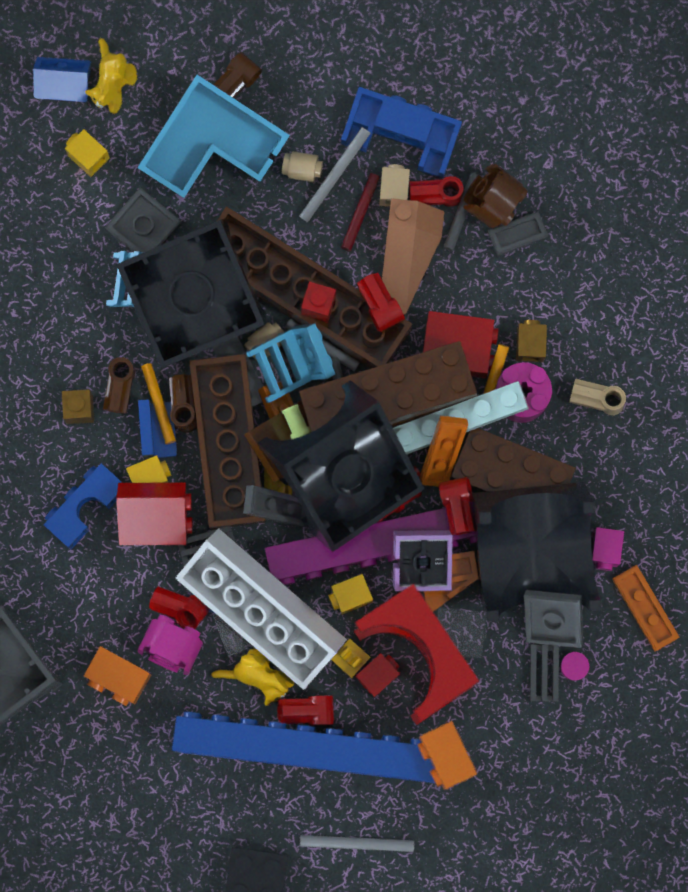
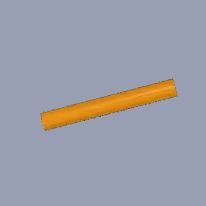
[483,344,509,394]
[141,363,176,445]

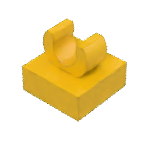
[331,639,370,679]

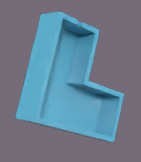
[138,75,290,198]

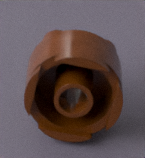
[463,164,528,228]

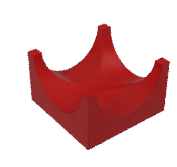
[354,584,479,726]

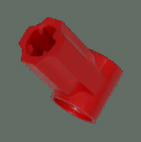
[409,176,464,207]
[357,272,405,332]
[439,477,476,536]
[149,586,210,629]
[277,696,334,726]

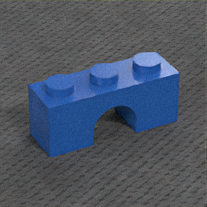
[44,463,122,550]

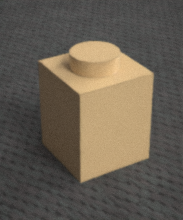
[379,164,410,207]

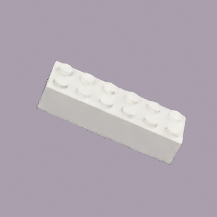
[176,528,347,690]

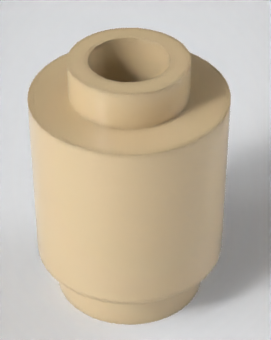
[282,151,323,182]
[244,322,284,361]

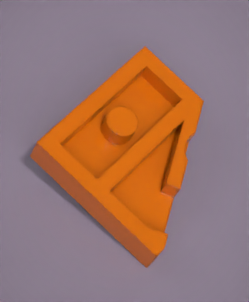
[423,551,479,612]

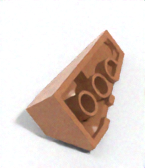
[382,198,444,315]

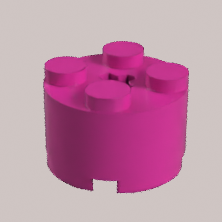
[496,362,552,423]
[137,615,203,675]

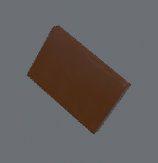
[244,400,311,482]

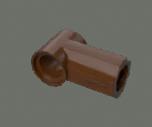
[213,52,262,98]
[103,357,136,414]
[169,374,197,433]

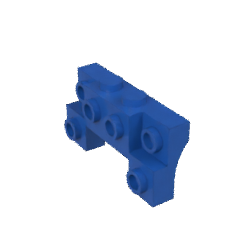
[341,87,462,179]

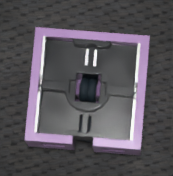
[393,530,452,591]

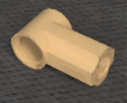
[569,379,626,415]

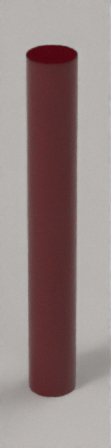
[341,173,380,252]

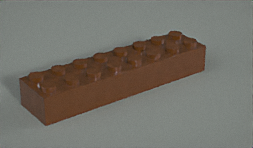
[217,206,412,369]

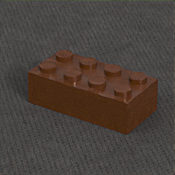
[450,428,576,493]

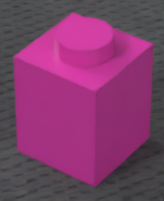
[591,527,624,571]

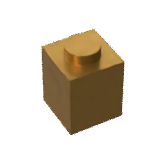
[516,320,547,362]
[62,390,94,424]

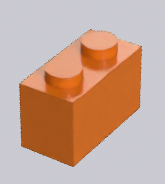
[84,646,151,706]
[417,721,477,790]

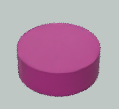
[560,652,589,681]

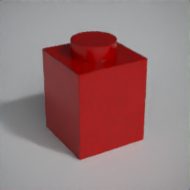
[301,281,336,323]
[355,653,400,698]

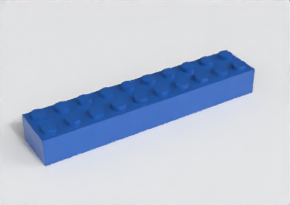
[172,712,459,786]

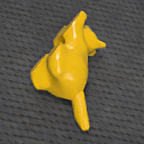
[85,38,137,114]
[211,649,294,706]

